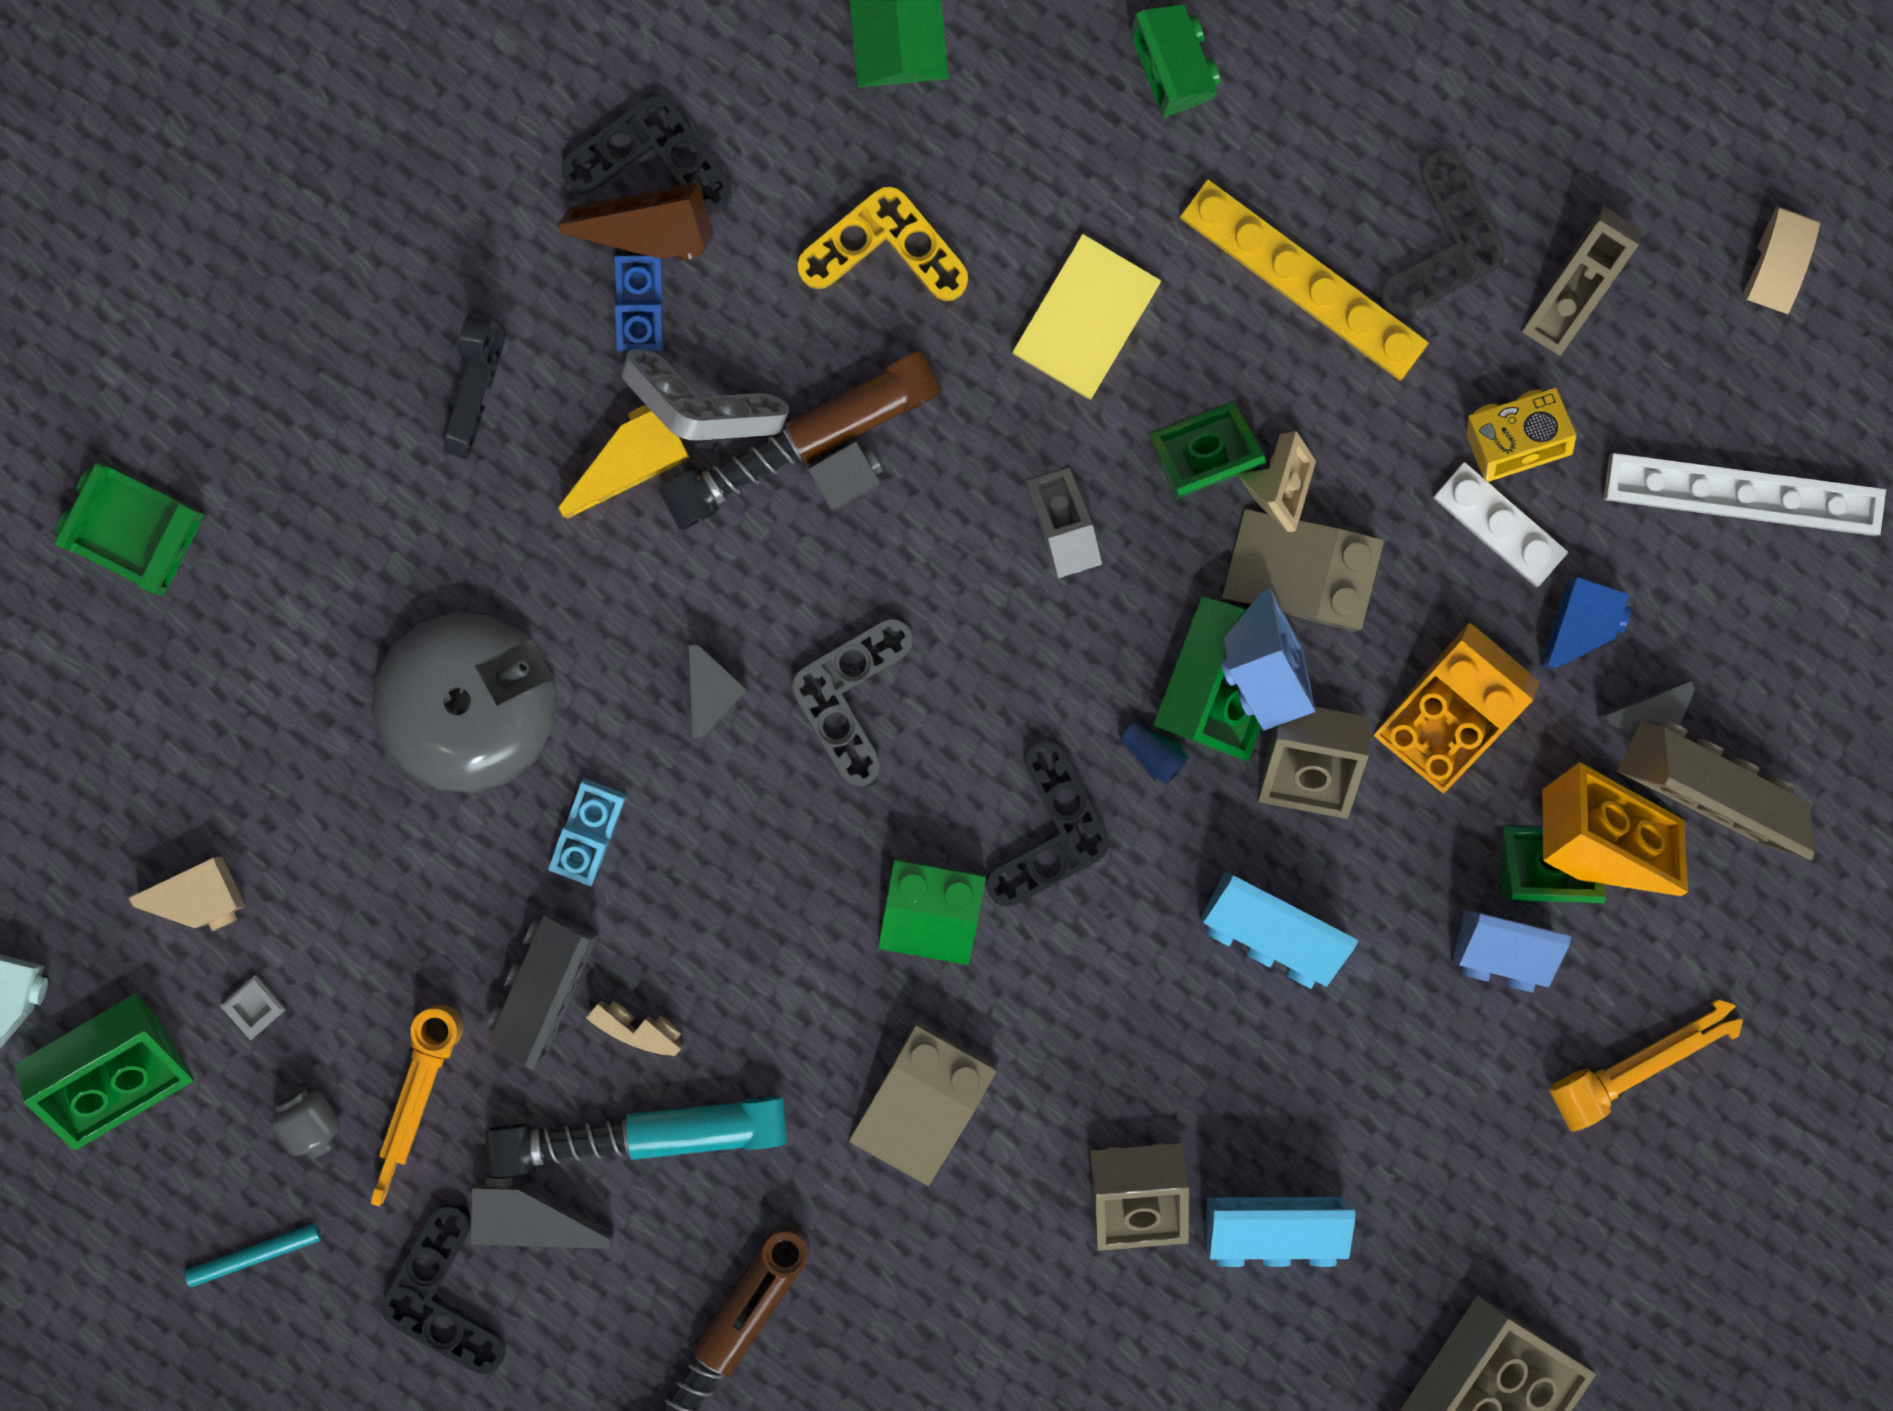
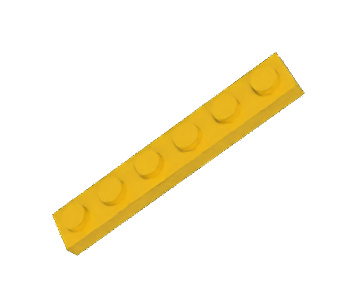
[1180,180,1429,381]

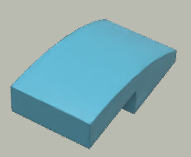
[548,778,627,886]

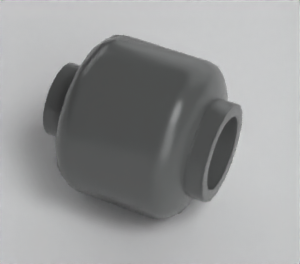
[270,1087,340,1159]

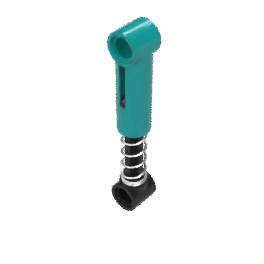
[485,1096,788,1177]

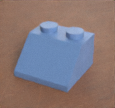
[1221,588,1315,731]
[1452,909,1572,992]

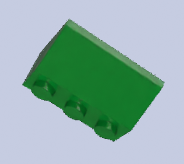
[1153,596,1296,762]
[15,994,194,1151]

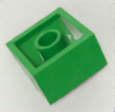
[1130,5,1221,118]
[878,858,986,965]

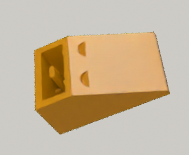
[1373,622,1540,794]

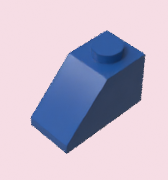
[1540,577,1631,669]

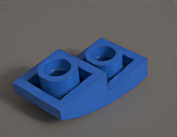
[614,253,663,351]

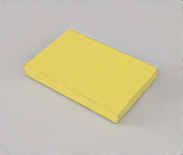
[1012,234,1161,400]

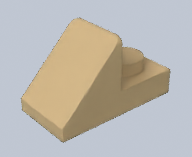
[1239,431,1316,532]

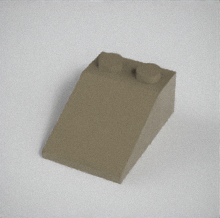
[1222,509,1384,632]
[849,1021,997,1186]

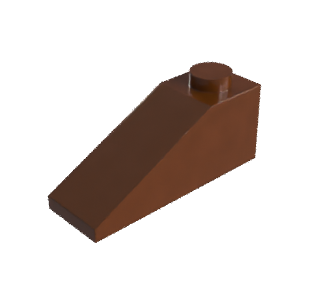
[558,182,713,260]

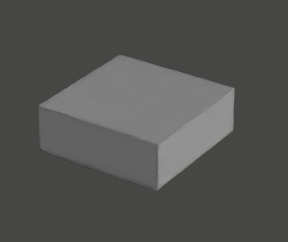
[220,975,287,1040]

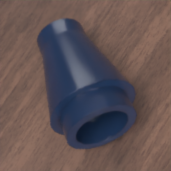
[1120,720,1190,785]

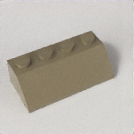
[1617,719,1815,860]

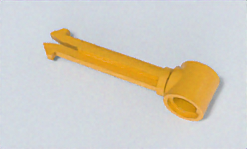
[1548,999,1743,1132]
[371,1005,463,1207]

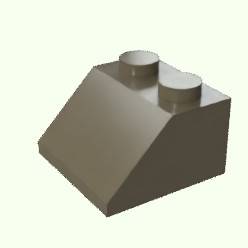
[1258,707,1370,819]
[1090,1143,1189,1251]

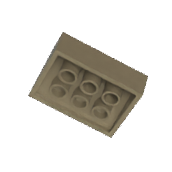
[1400,1295,1596,1411]

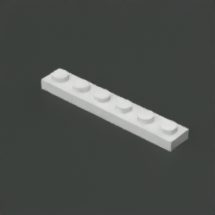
[1604,453,1886,536]

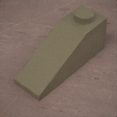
[1522,206,1642,356]

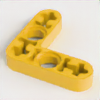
[797,187,968,301]

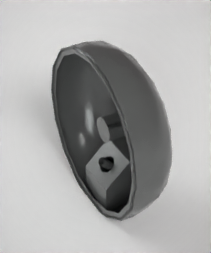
[372,610,557,793]

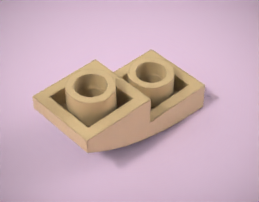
[1742,206,1820,314]
[586,1001,684,1056]

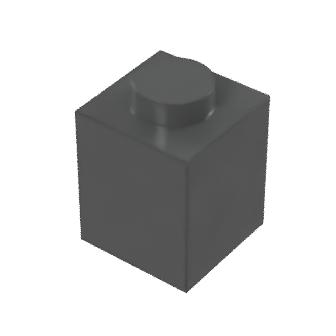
[808,442,883,512]

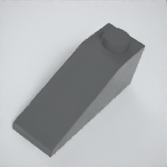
[470,1175,614,1249]

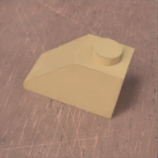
[129,857,245,931]

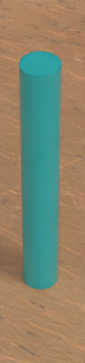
[184,1223,322,1288]

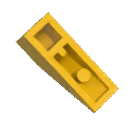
[558,405,691,519]

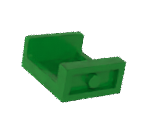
[55,462,205,596]

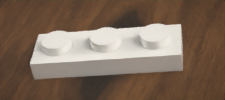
[1433,462,1568,587]

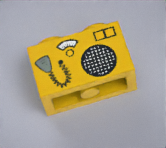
[1466,388,1576,483]

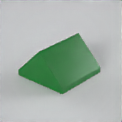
[850,0,948,87]
[1149,401,1266,500]
[1500,826,1606,903]

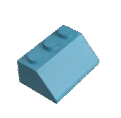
[1200,872,1359,989]
[1206,1197,1355,1267]

